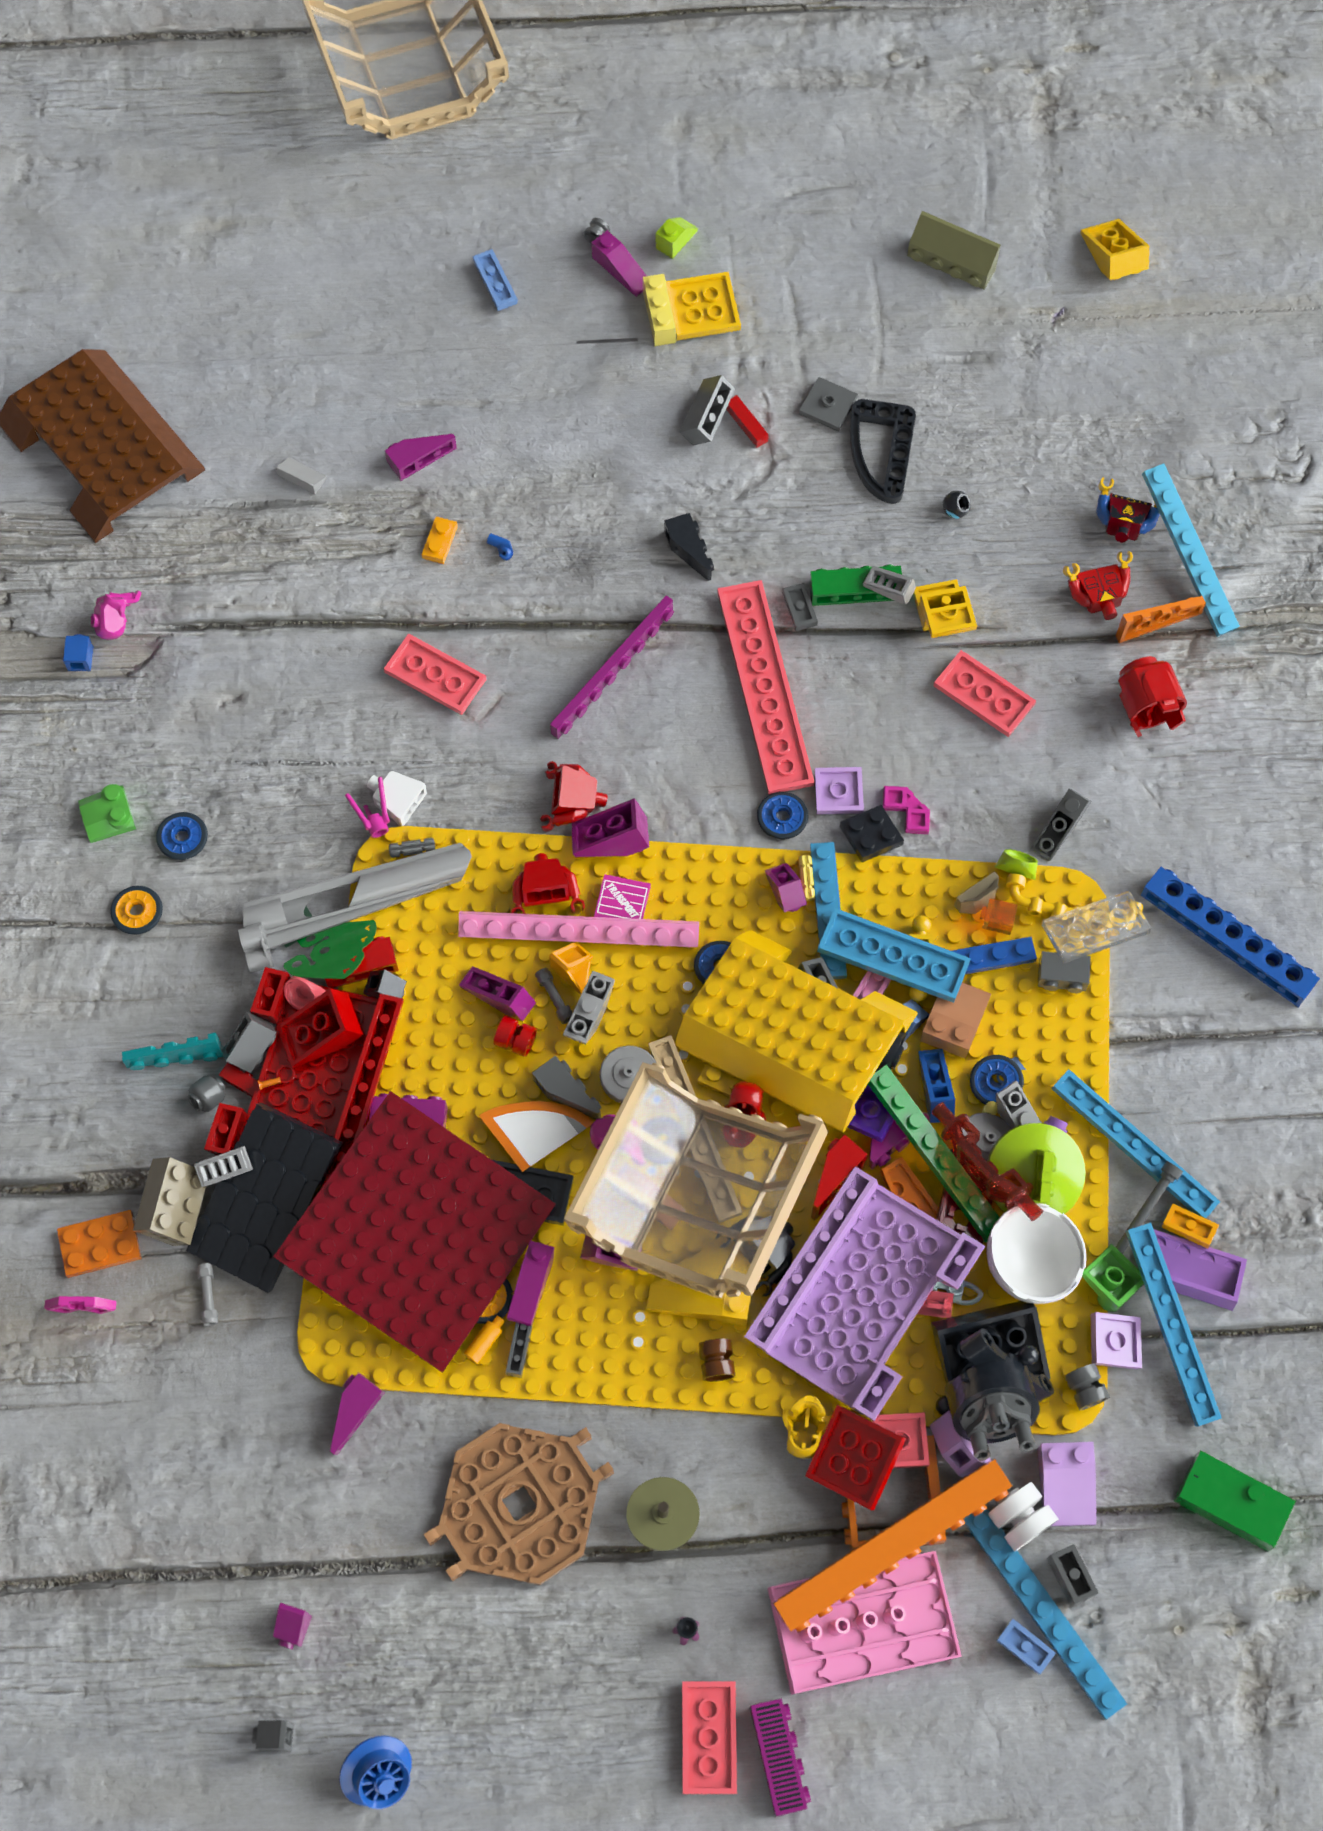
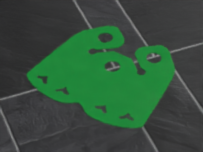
[283,920,377,979]

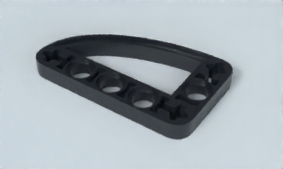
[850,399,916,504]

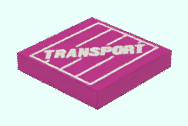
[594,874,651,919]

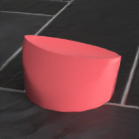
[284,976,326,1010]

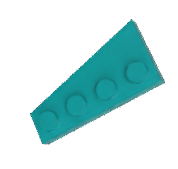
[122,1032,224,1070]

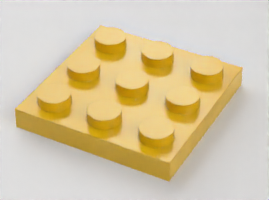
[666,272,741,340]

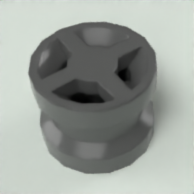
[584,218,610,244]

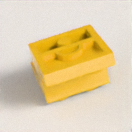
[913,579,977,638]

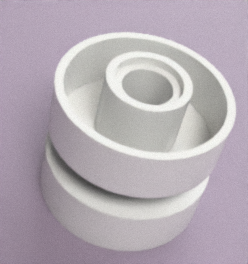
[988,1482,1059,1552]

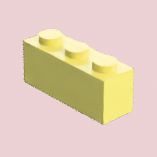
[643,274,676,346]

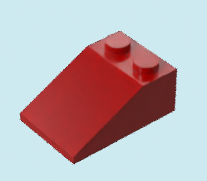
[277,988,363,1068]
[811,1134,867,1221]

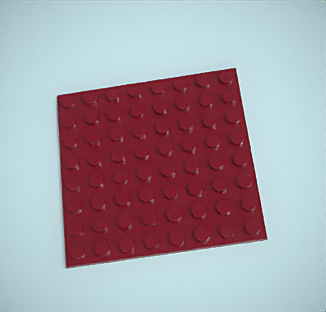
[273,1091,555,1373]

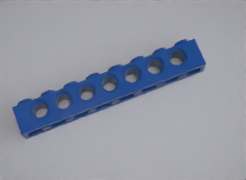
[1140,866,1320,1008]

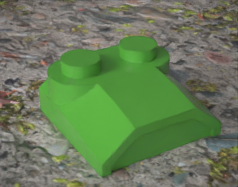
[78,784,136,843]
[1082,1244,1144,1312]

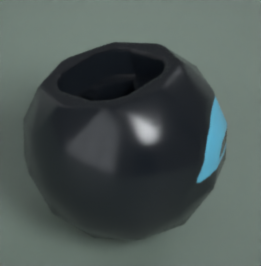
[943,490,971,519]

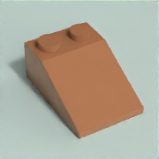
[920,983,991,1059]

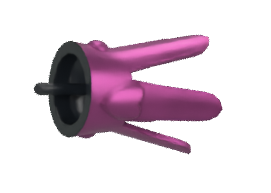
[673,1617,699,1645]

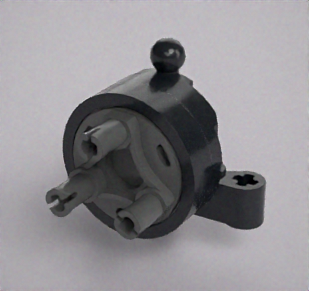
[936,1329,1054,1461]

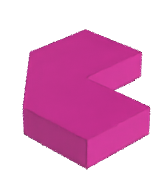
[883,786,930,835]
[44,1296,117,1314]

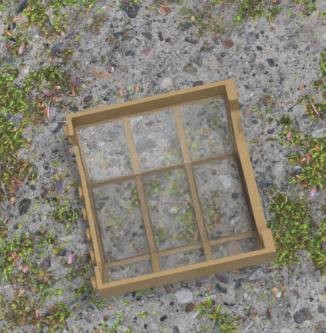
[302,0,509,139]
[564,1062,828,1298]

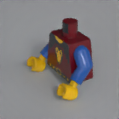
[1096,477,1160,543]

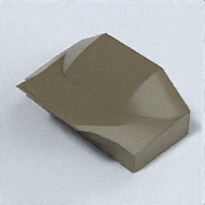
[954,871,999,914]

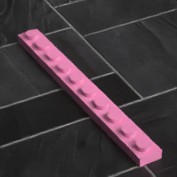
[458,911,699,947]

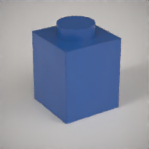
[63,634,93,671]

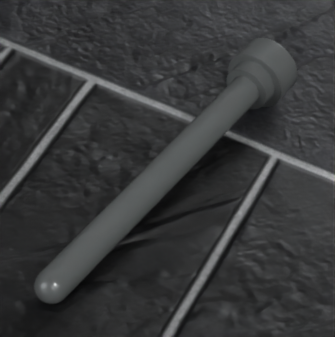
[1115,1161,1183,1254]

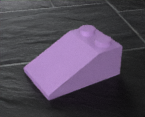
[1037,1442,1096,1527]

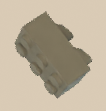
[133,1157,206,1246]

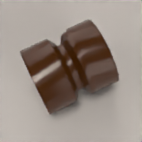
[699,1339,736,1382]

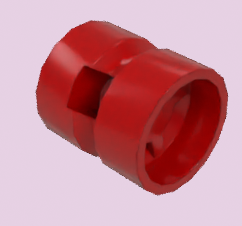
[493,1016,537,1057]

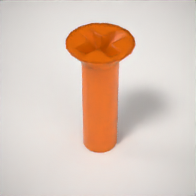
[258,1077,281,1091]

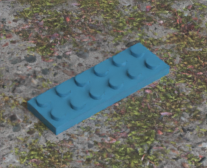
[817,908,971,1003]

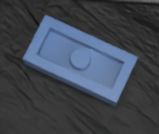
[996,1619,1056,1675]

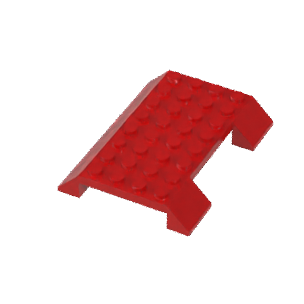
[204,967,404,1185]

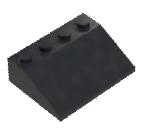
[931,1301,1051,1383]

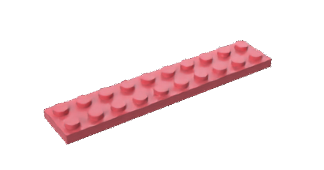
[717,580,814,795]

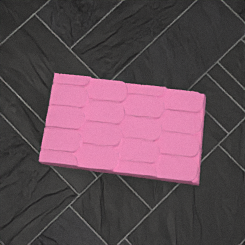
[767,1551,962,1695]

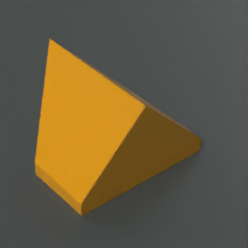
[549,942,593,995]

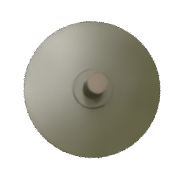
[626,1477,700,1551]

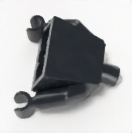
[716,1217,795,1297]

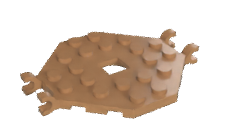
[423,1423,614,1585]

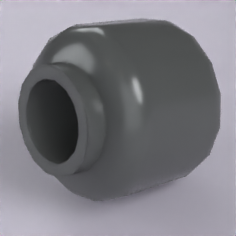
[187,1076,225,1112]

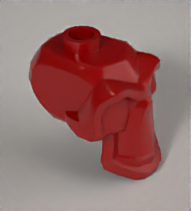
[723,1081,766,1149]

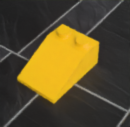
[1081,219,1149,280]

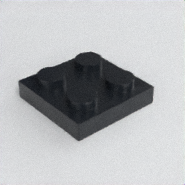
[840,805,904,862]

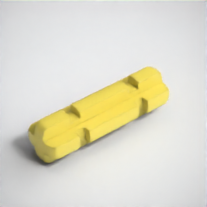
[799,855,815,901]

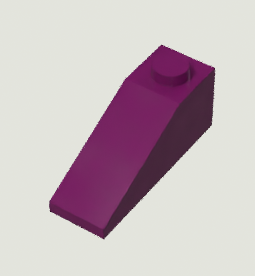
[592,230,647,297]
[385,434,457,481]
[459,966,536,1022]
[507,1240,554,1326]
[330,1373,385,1455]

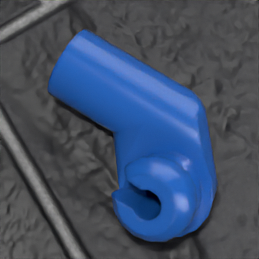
[487,533,513,561]

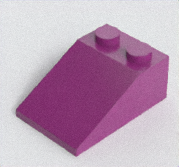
[572,798,649,857]

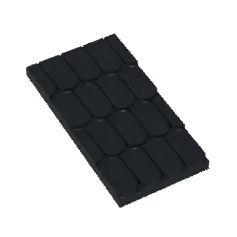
[186,1103,343,1293]

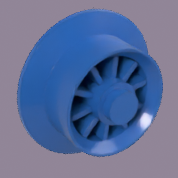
[339,1735,412,1809]

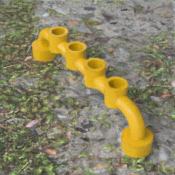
[1006,874,1143,933]

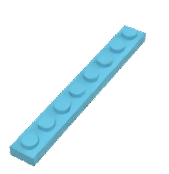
[1142,463,1240,637]

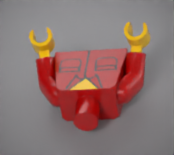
[1063,551,1133,620]

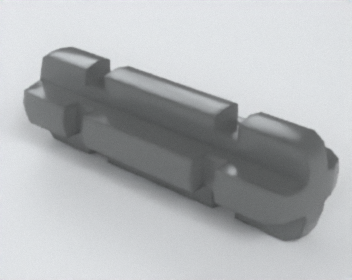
[389,838,436,857]

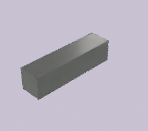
[506,1320,534,1378]

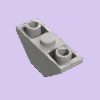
[563,971,615,1045]
[995,1081,1041,1129]

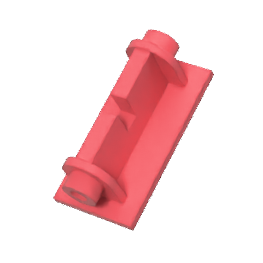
[917,1290,954,1318]

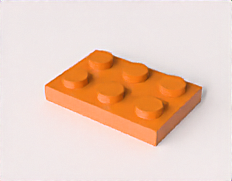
[57,1210,142,1278]

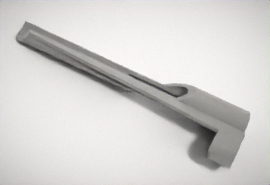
[238,843,472,973]

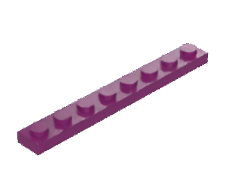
[550,595,674,739]

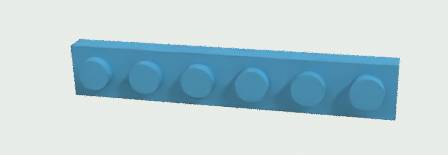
[810,842,847,979]

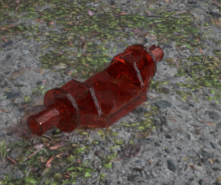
[932,1102,1043,1222]

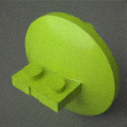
[986,1123,1085,1214]

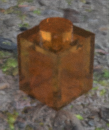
[979,898,1018,935]

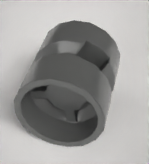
[1065,1363,1110,1410]

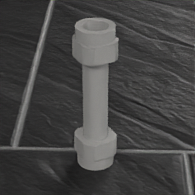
[197,1263,218,1326]

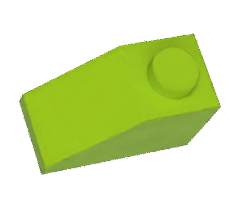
[655,217,698,259]

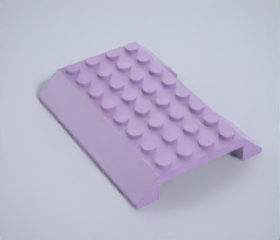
[744,1167,985,1421]

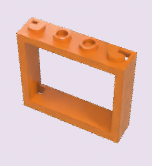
[841,1435,946,1551]

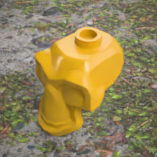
[782,1395,831,1459]

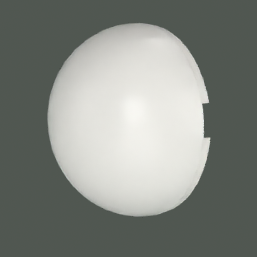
[987,1203,1086,1304]

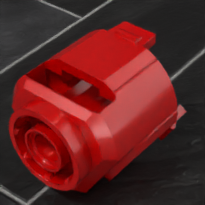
[1118,656,1187,737]

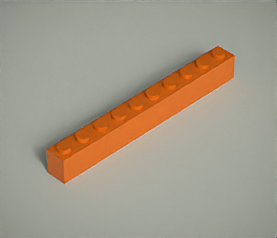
[772,1459,1012,1633]

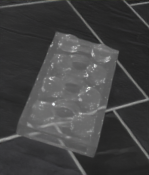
[1042,891,1151,964]

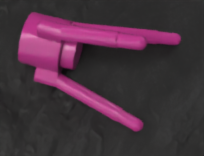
[345,777,390,838]

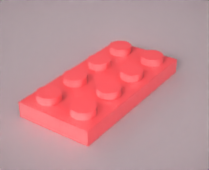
[384,634,486,715]
[933,650,1036,737]
[682,1681,737,1794]

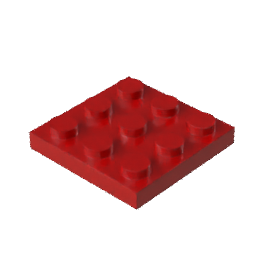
[805,1405,906,1511]

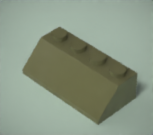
[907,211,1001,290]

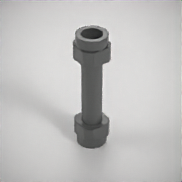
[535,968,573,1024]

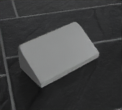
[276,457,327,494]

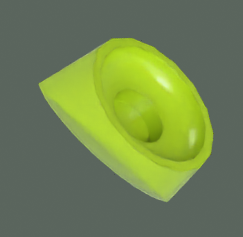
[995,849,1038,880]

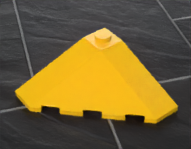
[646,1224,751,1326]

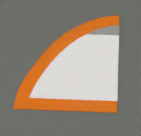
[479,1101,593,1172]

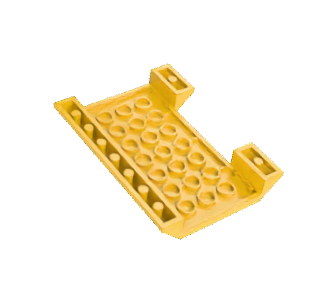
[675,930,917,1133]

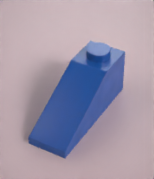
[918,1049,955,1123]

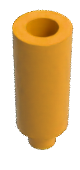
[463,1316,505,1365]

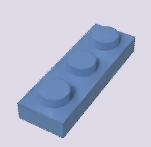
[473,249,518,311]

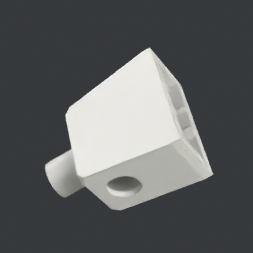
[367,771,427,826]

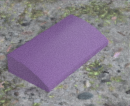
[1138,1229,1247,1311]

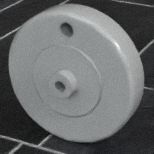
[600,1046,656,1104]
[957,1113,1010,1171]

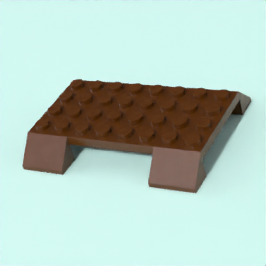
[0,349,205,543]

